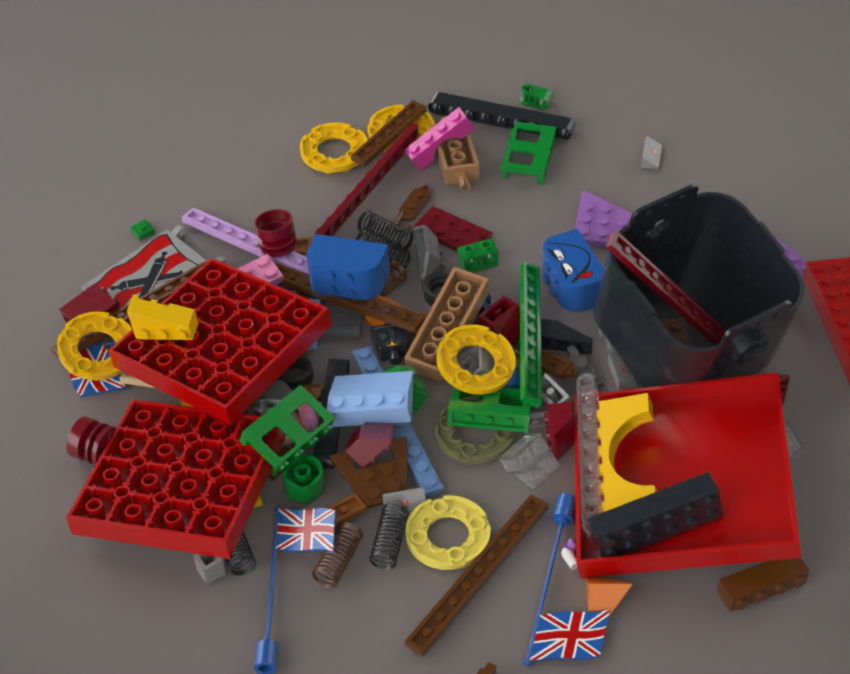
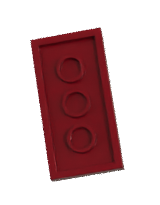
[413,206,493,251]

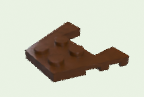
[330,436,407,509]

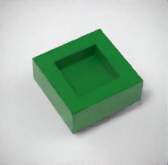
[130,219,155,241]

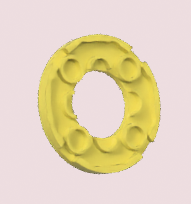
[406,495,491,570]

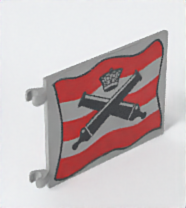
[81,224,226,329]

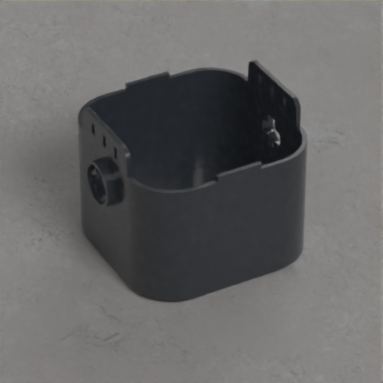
[593,184,804,388]

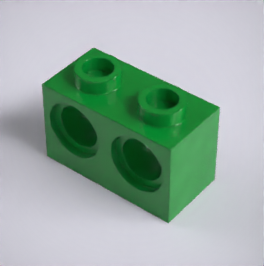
[457,238,498,273]

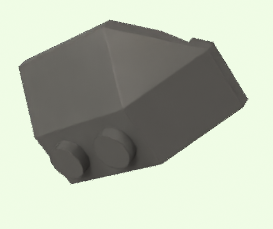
[414,225,445,291]

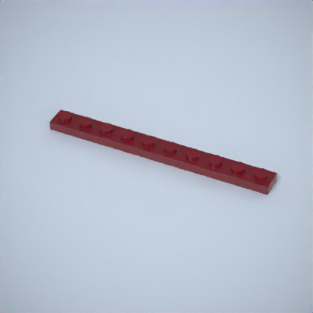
[315,122,419,237]
[606,230,726,346]

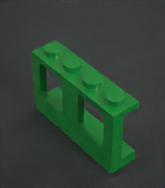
[500,122,556,185]
[239,385,335,475]
[448,387,532,433]

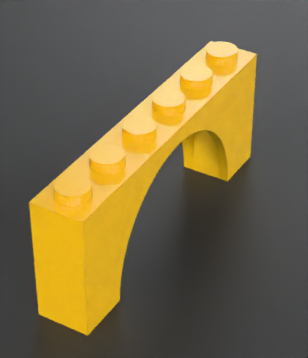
[597,393,657,512]

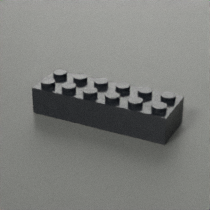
[587,472,723,558]

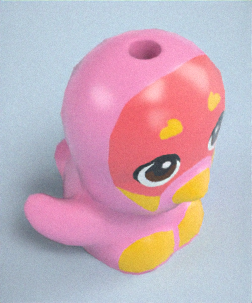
[298,401,321,432]

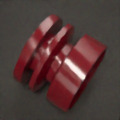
[254,209,298,257]
[66,416,116,465]

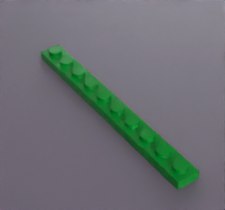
[520,261,542,408]

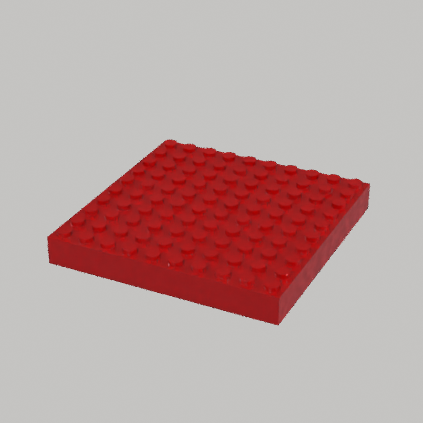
[574,372,802,578]

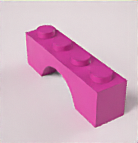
[404,107,475,171]

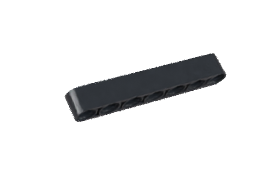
[313,359,349,470]

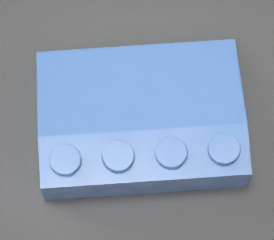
[327,371,414,427]

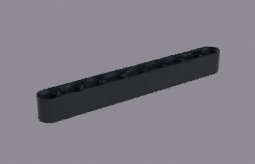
[428,92,576,140]

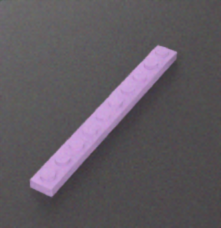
[182,208,309,275]

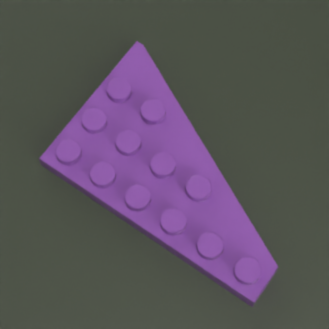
[575,191,656,247]

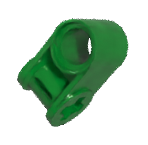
[520,84,554,110]

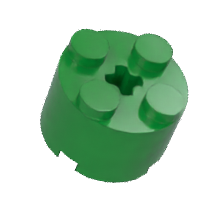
[282,454,325,505]

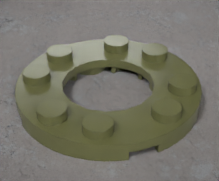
[435,396,515,464]

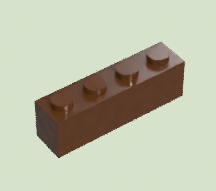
[717,558,809,612]

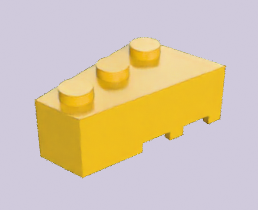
[127,294,198,340]

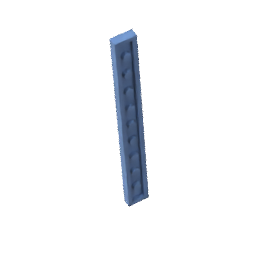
[352,346,444,499]

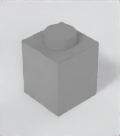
[194,554,226,585]

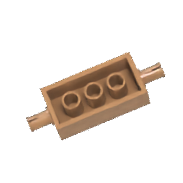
[432,116,479,192]

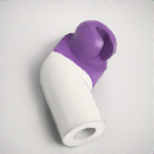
[561,538,578,570]

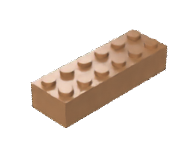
[404,267,490,383]

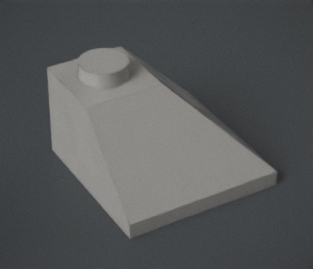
[457,346,495,375]

